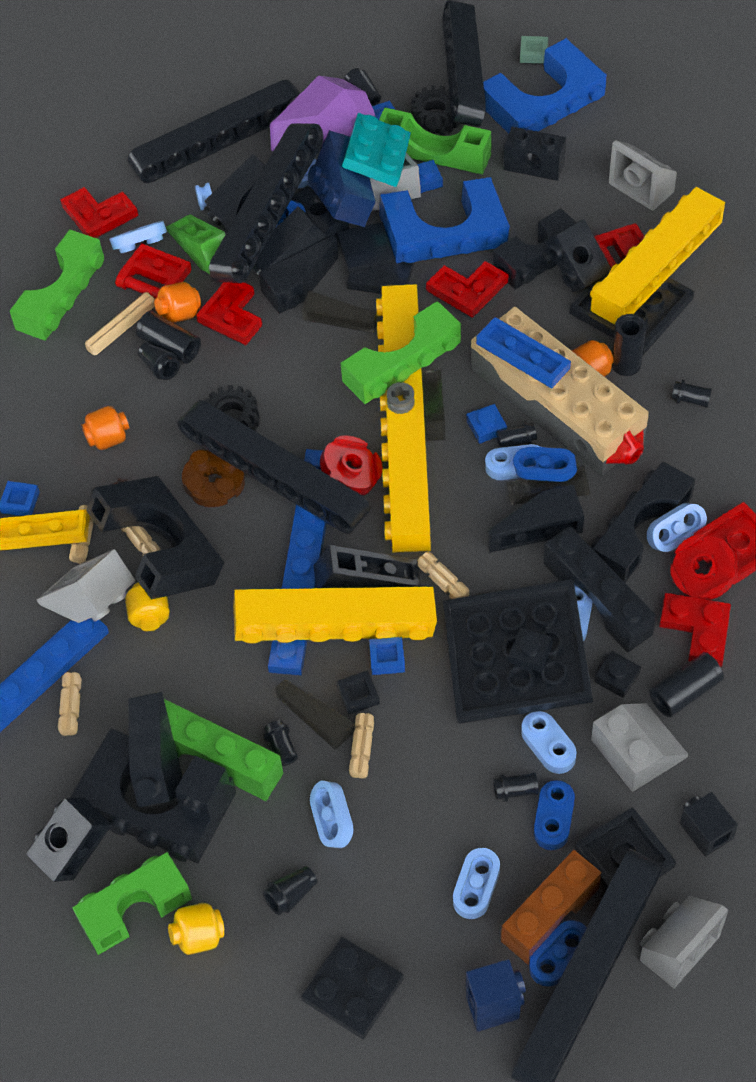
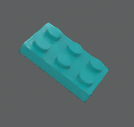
[342,113,411,187]

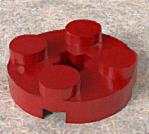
[320,435,383,495]
[670,534,739,600]

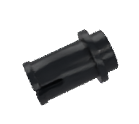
[671,379,712,408]
[496,421,537,448]
[263,720,298,766]
[493,772,539,802]

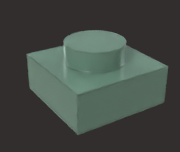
[520,36,548,64]

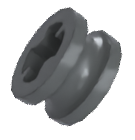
[387,382,415,414]

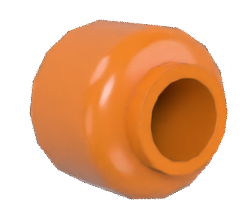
[154,282,201,323]
[571,340,614,377]
[81,406,130,450]

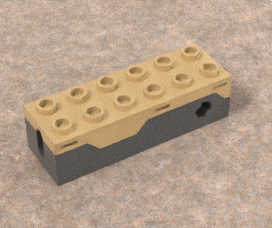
[471,307,649,477]

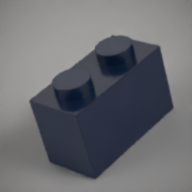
[466,959,526,1032]

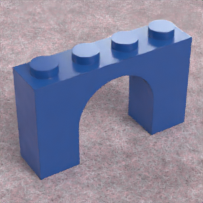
[483,38,607,134]
[379,177,510,263]

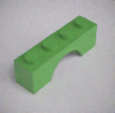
[379,108,491,175]
[10,229,104,341]
[341,301,461,404]
[164,699,283,801]

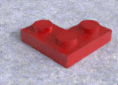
[60,187,139,238]
[426,261,509,318]
[196,282,263,345]
[660,593,731,667]

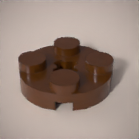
[182,450,245,507]

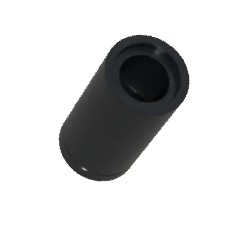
[136,311,201,364]
[612,314,646,376]
[649,652,724,718]

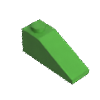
[166,214,226,274]

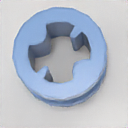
[195,183,212,210]

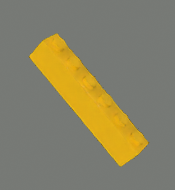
[590,187,725,325]
[233,587,437,643]

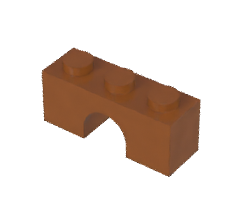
[501,850,602,965]

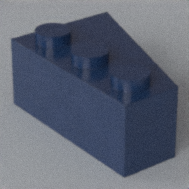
[307,130,376,227]

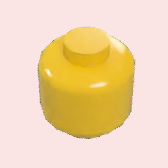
[125,582,170,631]
[168,903,224,955]

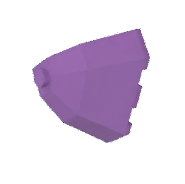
[270,76,375,151]

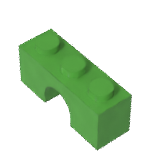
[72,852,192,955]

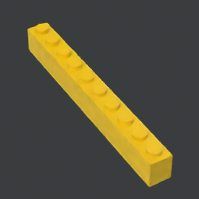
[376,284,431,553]

